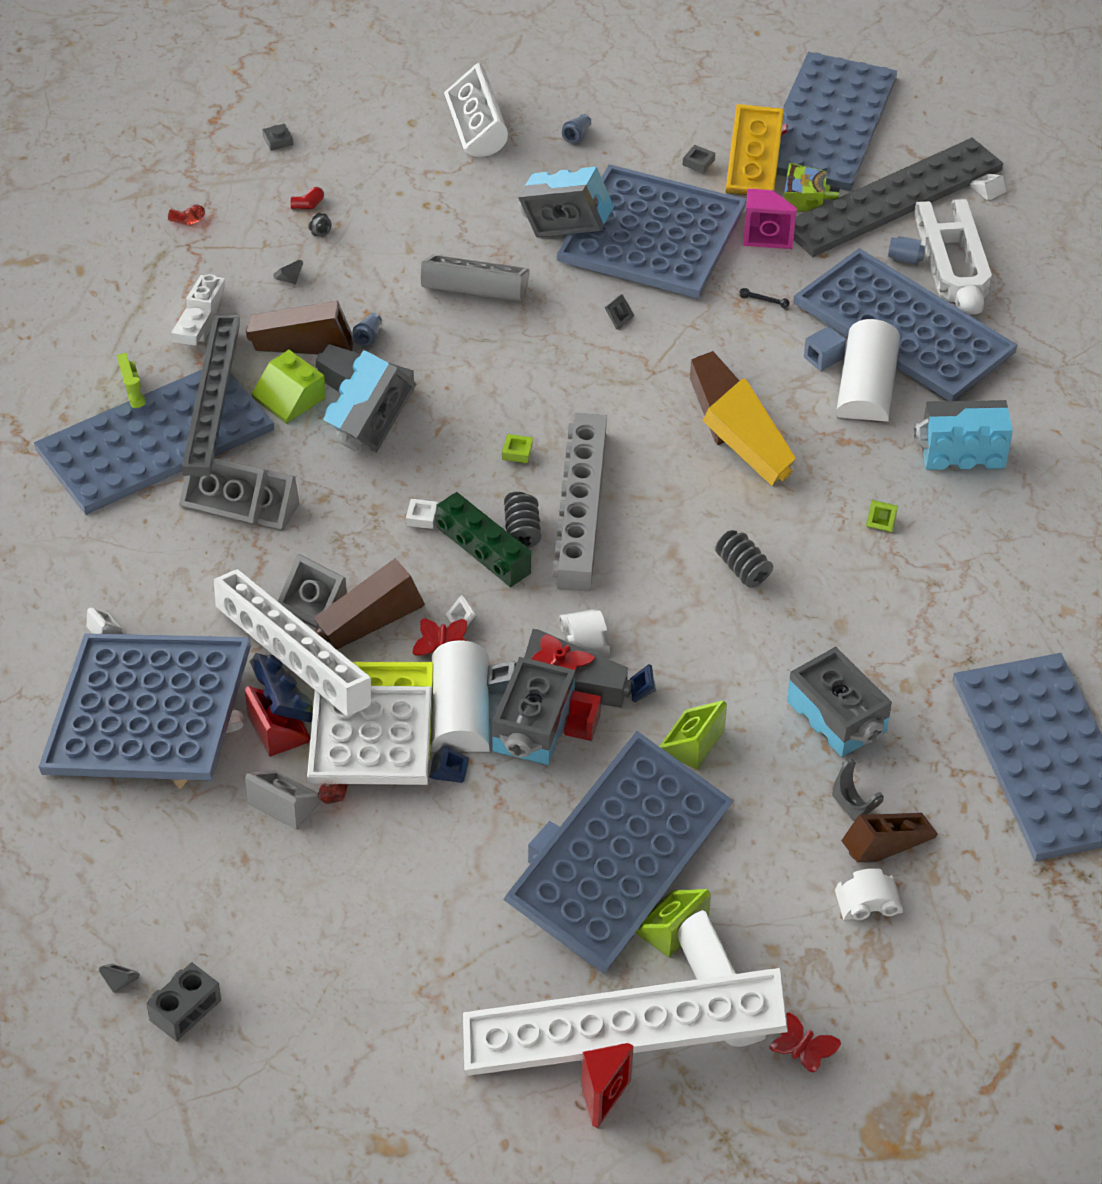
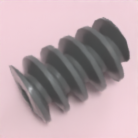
[504,491,541,548]
[715,530,774,588]

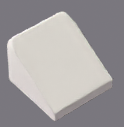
[969,174,1006,200]

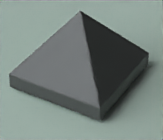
[273,259,303,284]
[605,294,635,329]
[99,963,140,993]

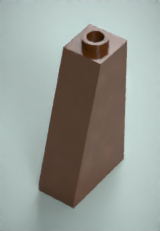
[246,300,354,355]
[690,351,740,445]
[313,558,425,650]

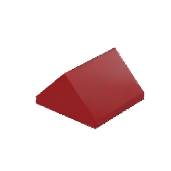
[245,686,311,757]
[581,1043,634,1129]

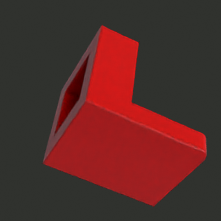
[564,690,601,741]

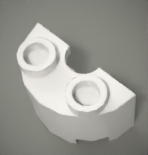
[559,610,610,658]
[835,869,903,920]

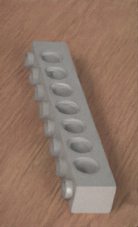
[553,413,607,591]

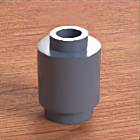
[888,236,926,265]

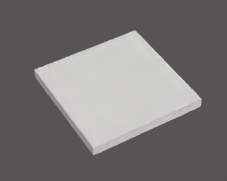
[307,686,432,785]

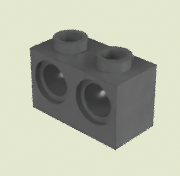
[146,962,221,1042]

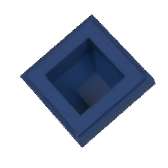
[630,664,656,703]

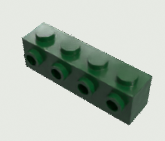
[436,492,531,587]

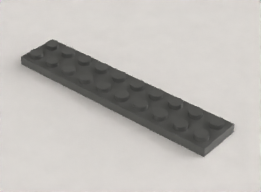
[794,137,1003,257]

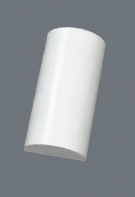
[444,63,508,157]
[836,319,900,422]
[431,641,489,752]
[677,910,766,1047]

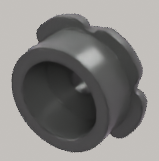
[308,212,332,236]

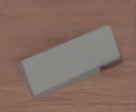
[179,457,300,530]

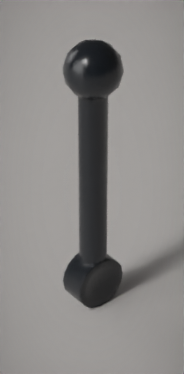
[739,288,790,308]

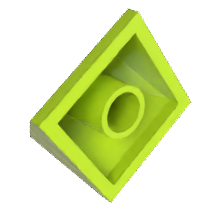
[659,700,727,770]
[636,889,711,958]

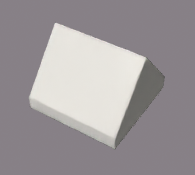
[86,607,123,634]

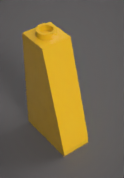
[702,378,796,486]

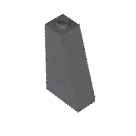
[315,344,414,394]
[524,629,632,708]

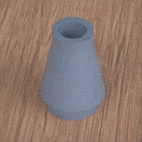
[562,114,591,143]
[352,313,382,347]

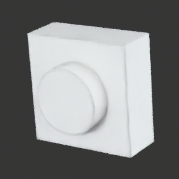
[406,499,438,529]

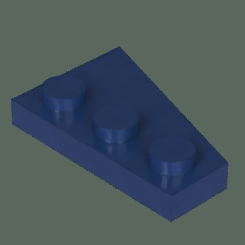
[249,653,313,723]

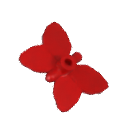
[412,618,467,656]
[531,634,595,674]
[769,1012,841,1073]

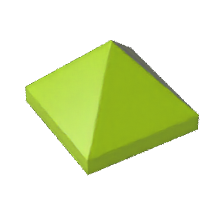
[866,500,899,532]

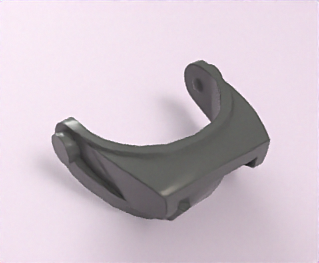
[832,759,884,821]

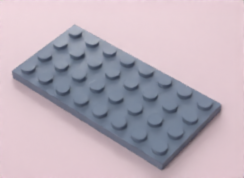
[776,52,898,191]
[793,248,1017,401]
[34,369,274,515]
[952,653,1102,861]
[503,731,734,974]

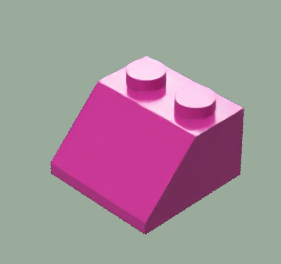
[743,189,797,249]

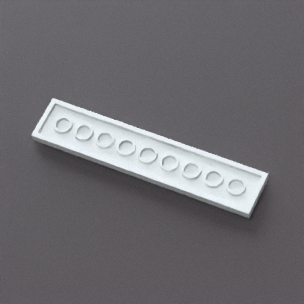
[463,968,788,1076]

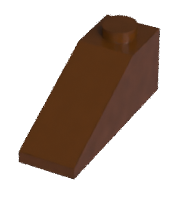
[841,812,938,863]

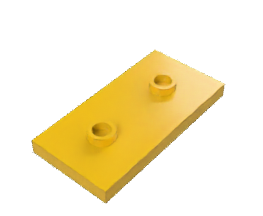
[725,104,784,195]

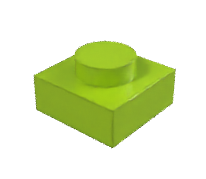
[502,434,533,464]

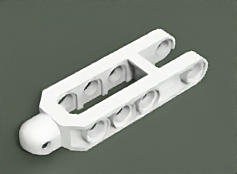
[915,199,992,315]

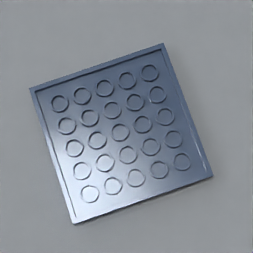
[557,164,747,299]
[38,633,251,781]

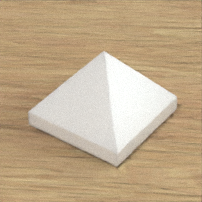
[446,594,477,626]

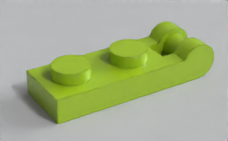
[116,353,146,408]

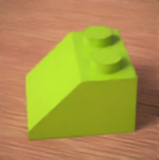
[251,350,326,424]

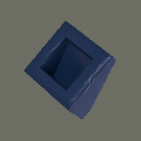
[429,746,469,783]

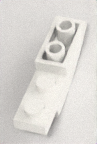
[171,274,225,345]

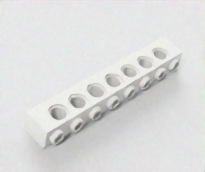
[214,569,371,717]

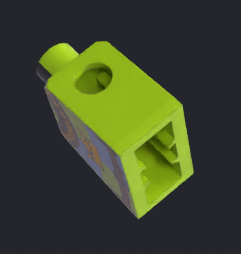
[784,163,840,212]

